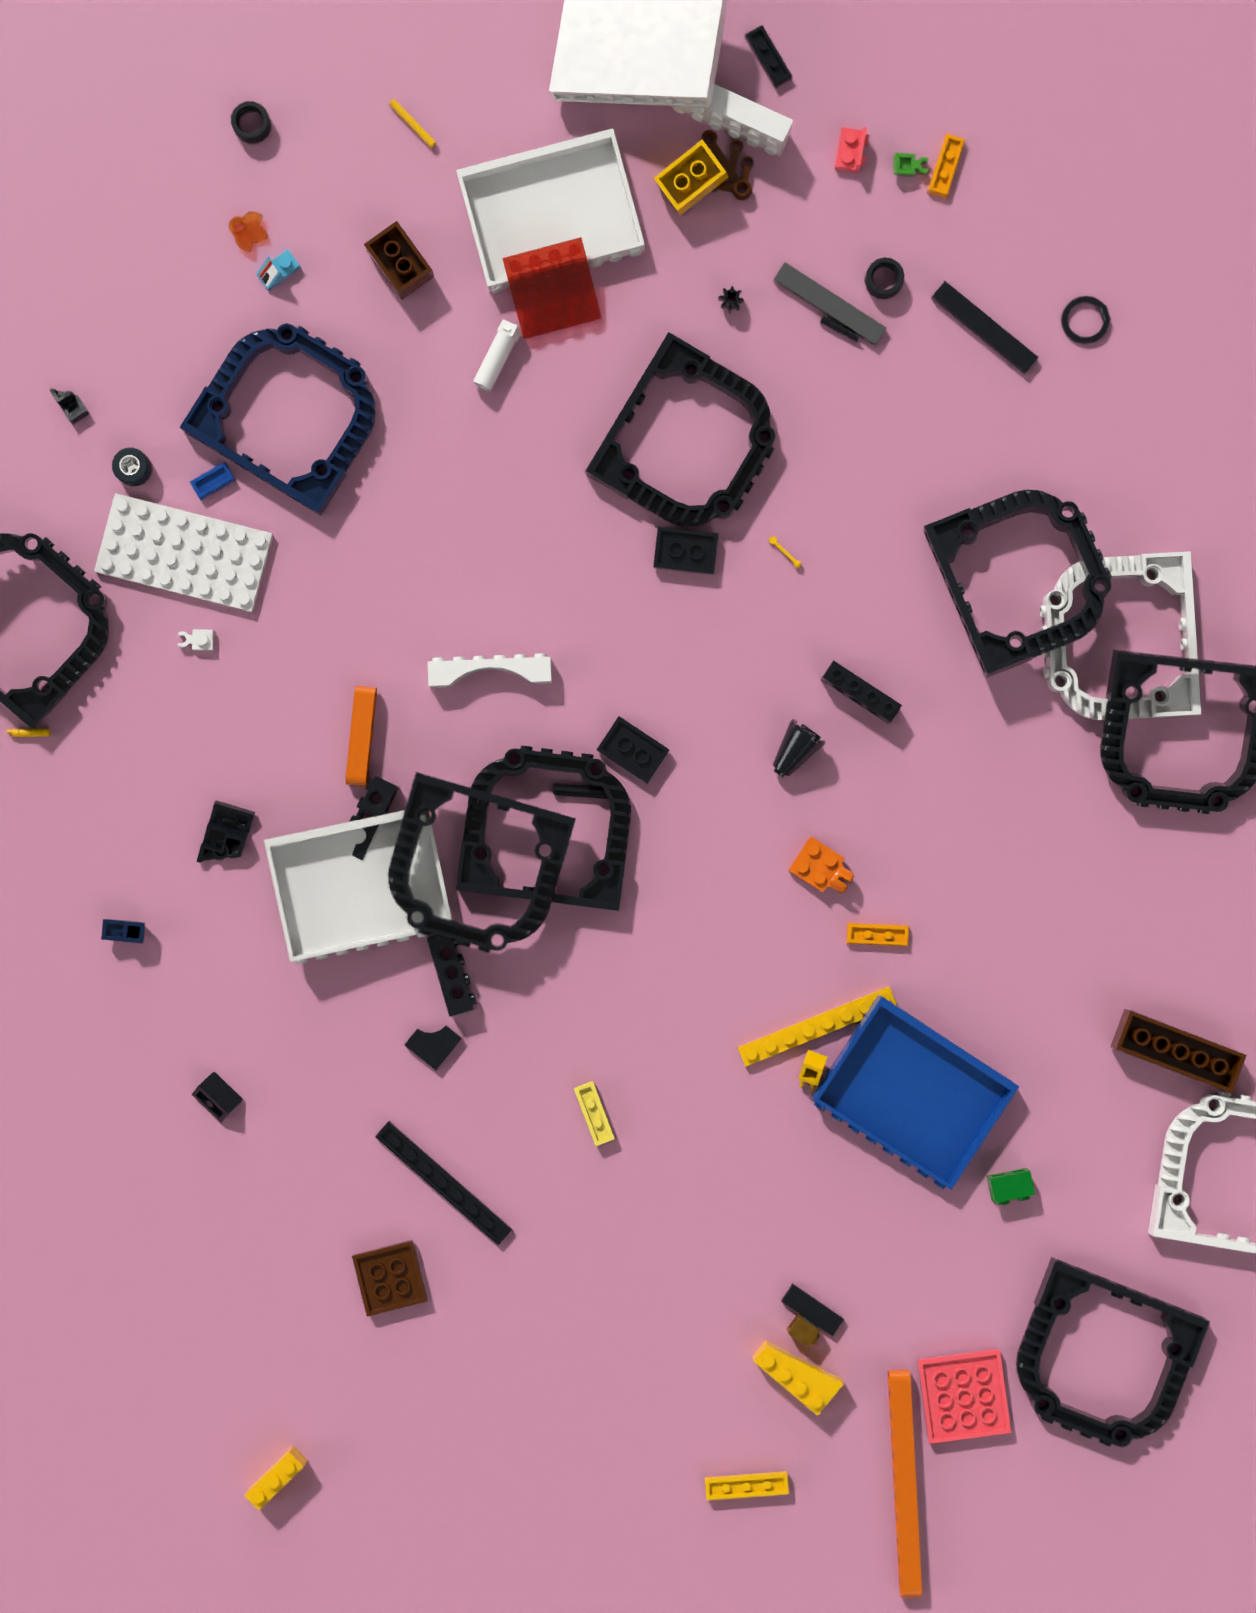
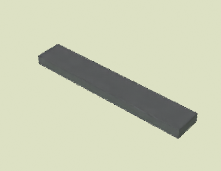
[773,262,887,346]

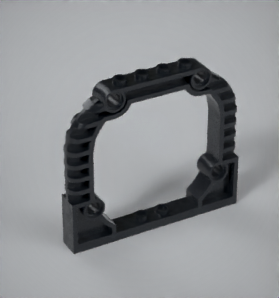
[585,332,775,527]
[923,489,1112,678]
[0,533,109,729]
[1100,649,1256,814]
[456,745,631,911]
[388,772,576,953]
[1016,1257,1210,1447]

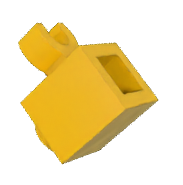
[798,1050,828,1092]

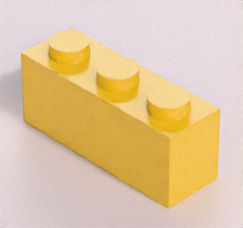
[244,1445,307,1511]

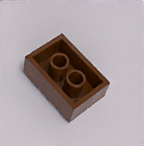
[364,221,435,300]

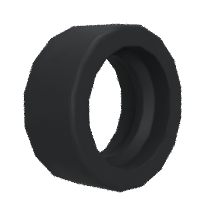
[231,101,271,144]
[865,257,905,299]

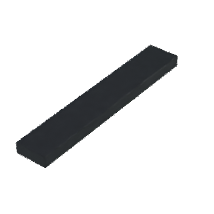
[931,281,1039,374]

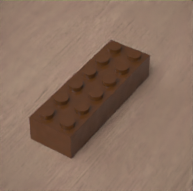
[1110,1009,1247,1094]

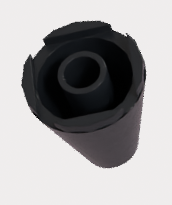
[773,719,826,777]

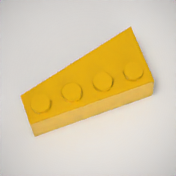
[752,1340,844,1416]

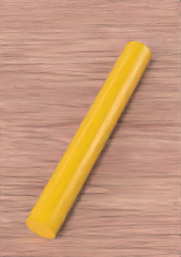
[389,99,436,148]

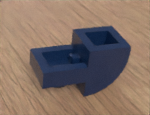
[101,919,145,943]

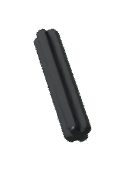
[553,783,608,799]

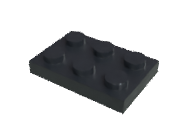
[653,527,718,575]
[596,716,670,784]

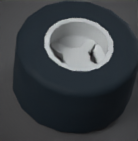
[112,447,152,486]

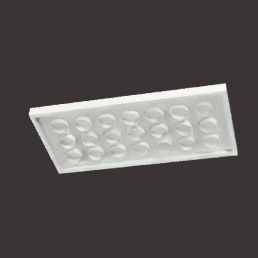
[94,493,273,613]

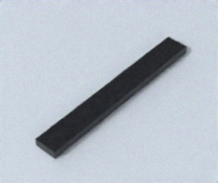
[375,1121,512,1245]

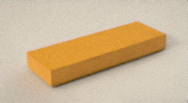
[927,133,965,198]
[846,923,909,946]

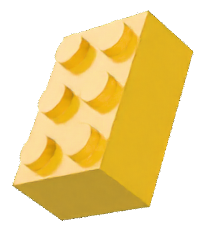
[654,139,729,216]

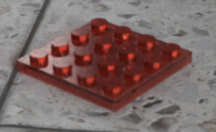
[502,237,602,339]

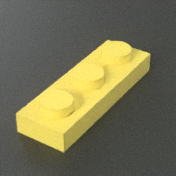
[574,1081,615,1146]

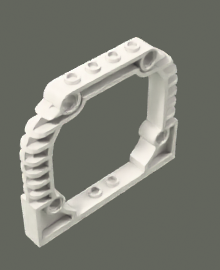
[1040,551,1201,720]
[1148,1091,1256,1254]

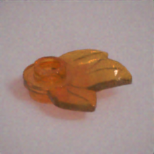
[229,212,268,252]

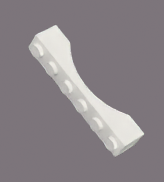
[428,653,552,688]

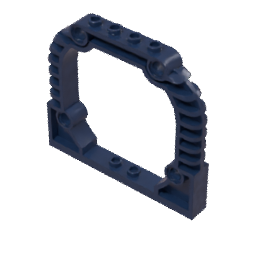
[179,323,376,516]

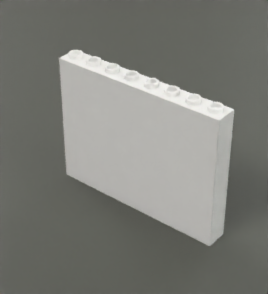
[549,0,728,107]
[456,128,645,293]
[264,810,452,964]

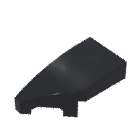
[49,389,90,425]

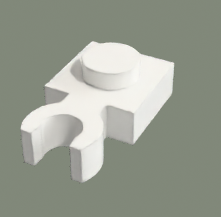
[178,629,214,651]

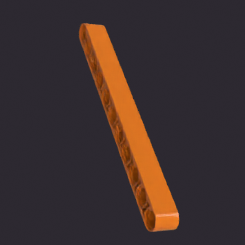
[888,1369,922,1599]

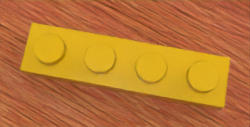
[704,1471,789,1500]

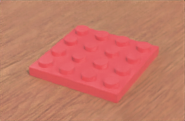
[917,1348,1011,1444]

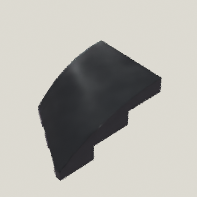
[196,800,255,863]

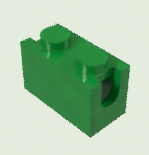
[986,1168,1035,1205]

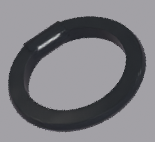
[1061,296,1111,344]

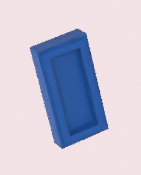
[190,462,236,500]

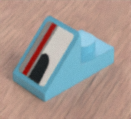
[256,249,301,291]

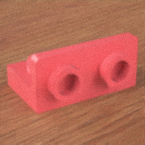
[834,127,870,173]

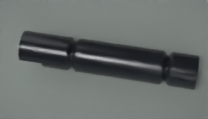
[820,315,859,343]

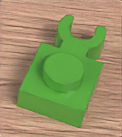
[893,153,929,176]

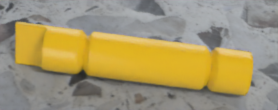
[6,728,51,737]

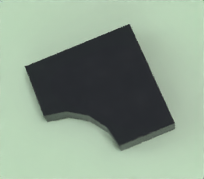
[404,1025,462,1070]

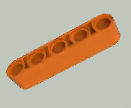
[346,685,377,787]

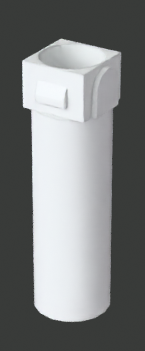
[473,320,522,392]

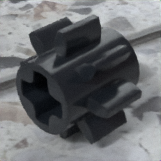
[718,286,744,313]

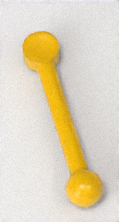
[769,536,802,568]

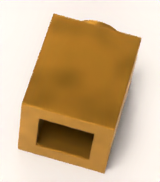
[787,1313,820,1348]

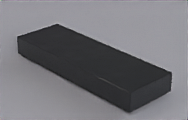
[745,25,793,88]
[781,1283,844,1336]

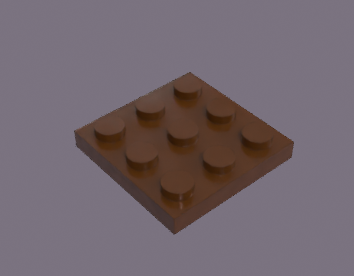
[352,1240,428,1317]

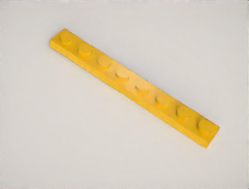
[737,986,897,1067]

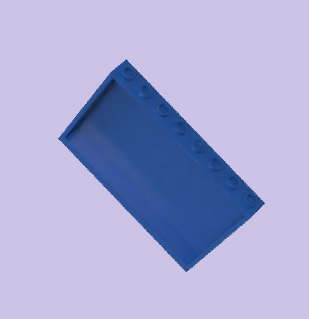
[811,994,1019,1190]

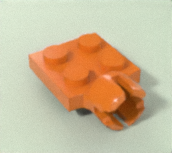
[788,836,854,893]

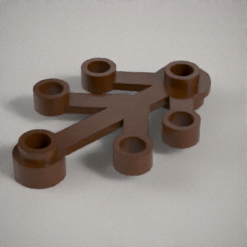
[701,130,754,201]

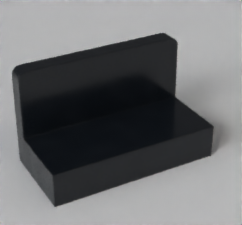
[191,1072,243,1122]

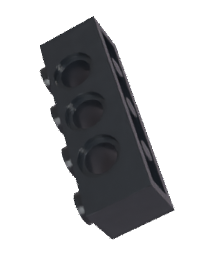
[820,660,902,724]
[349,776,399,860]
[427,935,477,1017]

